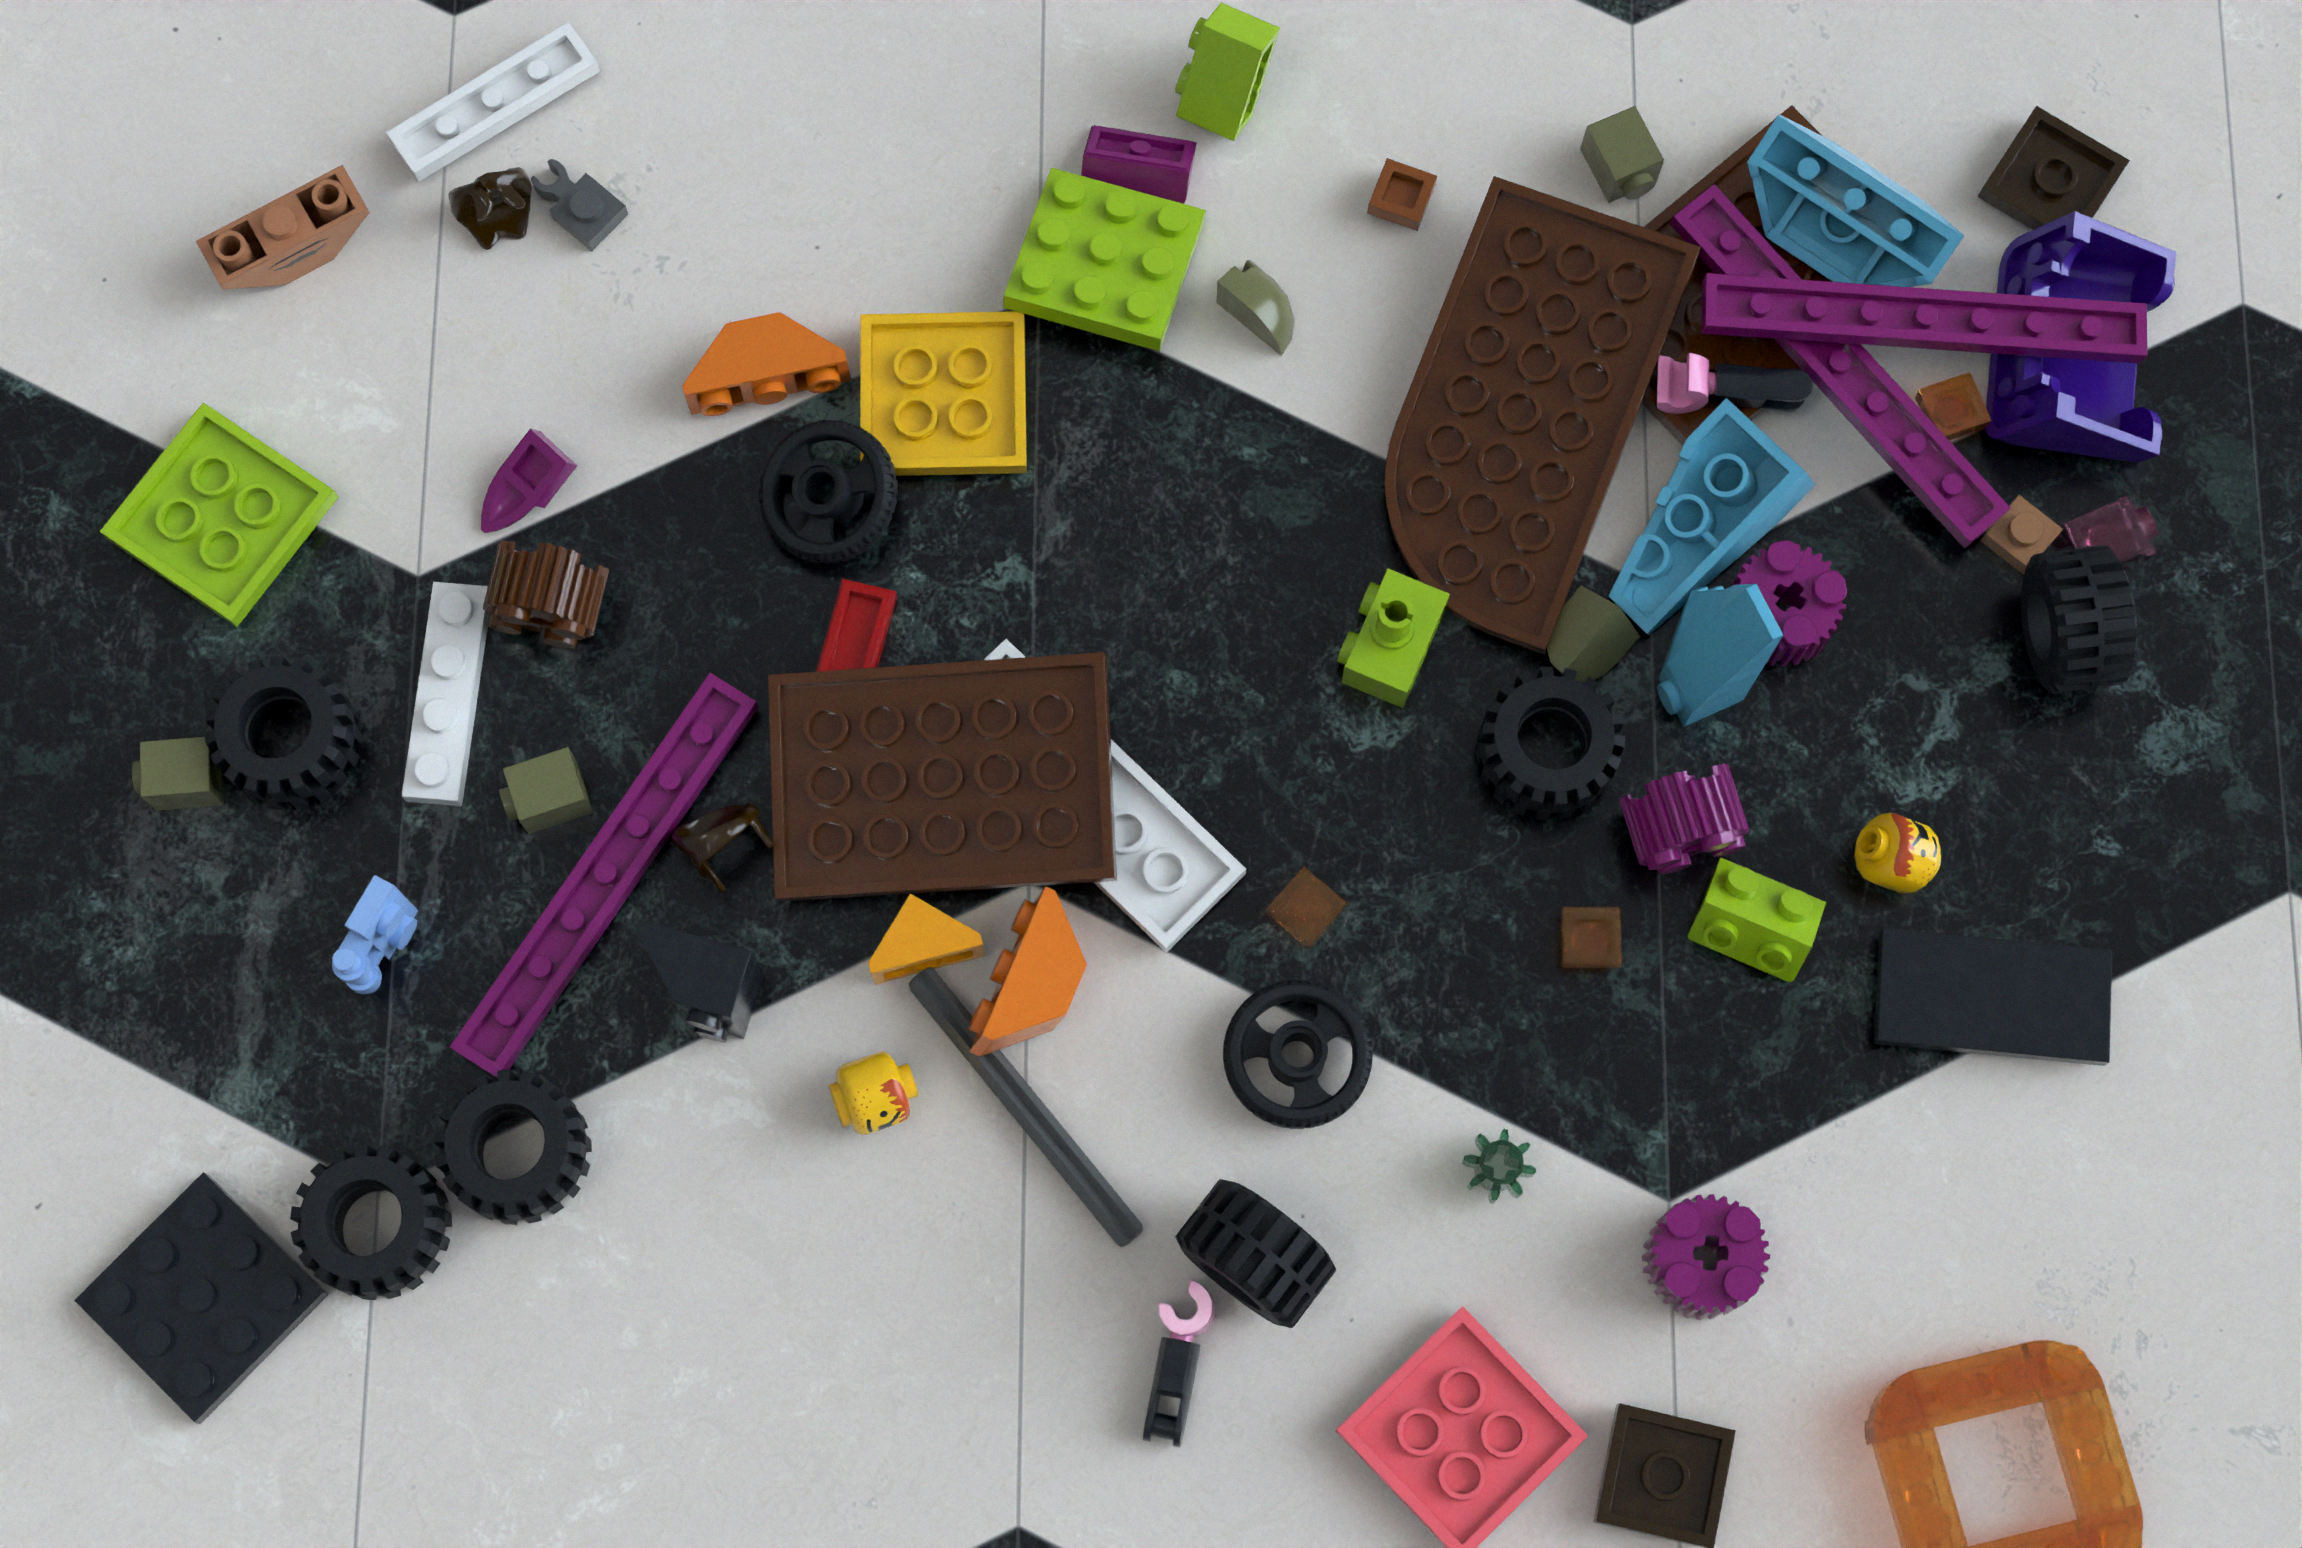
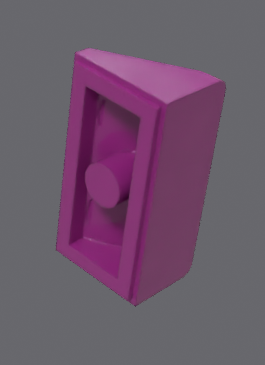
[1081,125,1197,204]

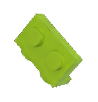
[1688,857,1826,982]

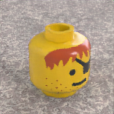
[1854,813,1941,894]
[828,1051,919,1135]

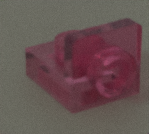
[2064,496,2160,562]

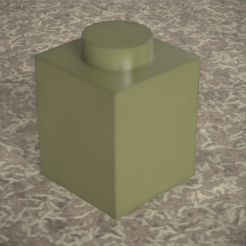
[1580,106,1664,203]
[132,737,224,811]
[499,747,594,834]

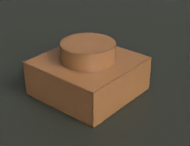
[1981,495,2063,575]

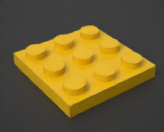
[860,311,1027,476]

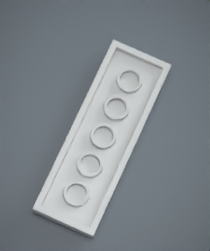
[984,639,1246,953]

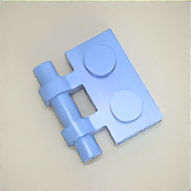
[332,875,418,994]

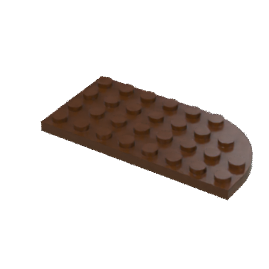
[1385,176,1701,655]

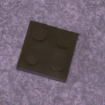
[1978,106,2130,230]
[1593,1403,1736,1548]

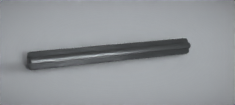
[909,967,1143,1247]

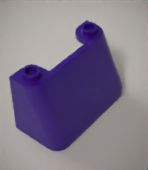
[1984,211,2176,463]

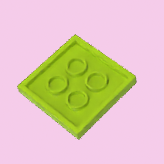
[1003,167,1206,351]
[100,402,339,628]

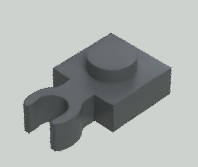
[531,159,628,252]

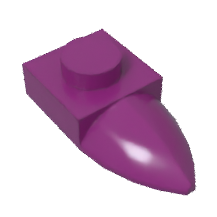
[481,428,577,533]

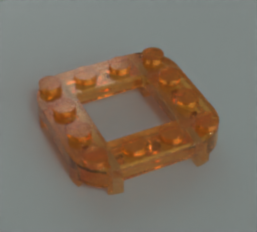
[1864,1340,2143,1548]

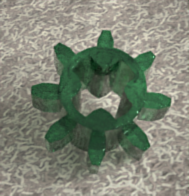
[1461,1129,1536,1204]

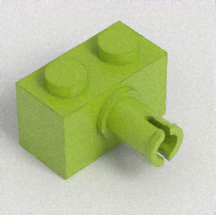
[1175,2,1280,141]
[1337,569,1450,708]

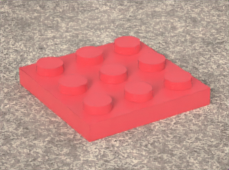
[1335,1306,1588,1548]

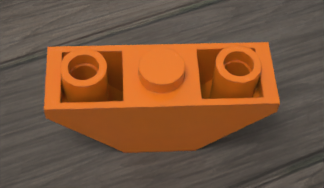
[682,312,852,416]
[968,886,1087,1057]

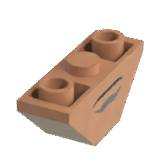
[196,164,370,289]

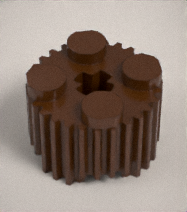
[483,540,609,649]

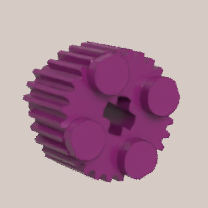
[1731,540,1847,667]
[1619,763,1750,875]
[1642,1194,1770,1320]

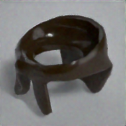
[448,167,532,250]
[672,803,774,893]

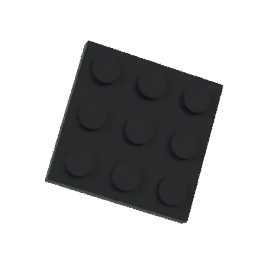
[74,1172,329,1424]

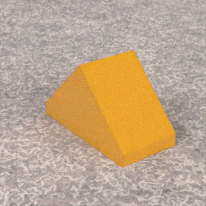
[868,894,985,985]

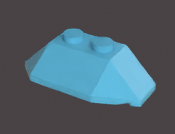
[1747,114,1965,287]

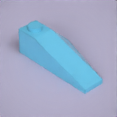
[1609,398,1815,635]
[1657,584,1783,727]

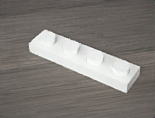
[386,22,600,182]
[402,582,489,807]

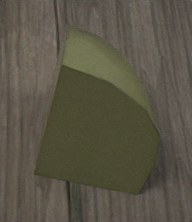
[1216,260,1295,356]
[1547,585,1640,683]

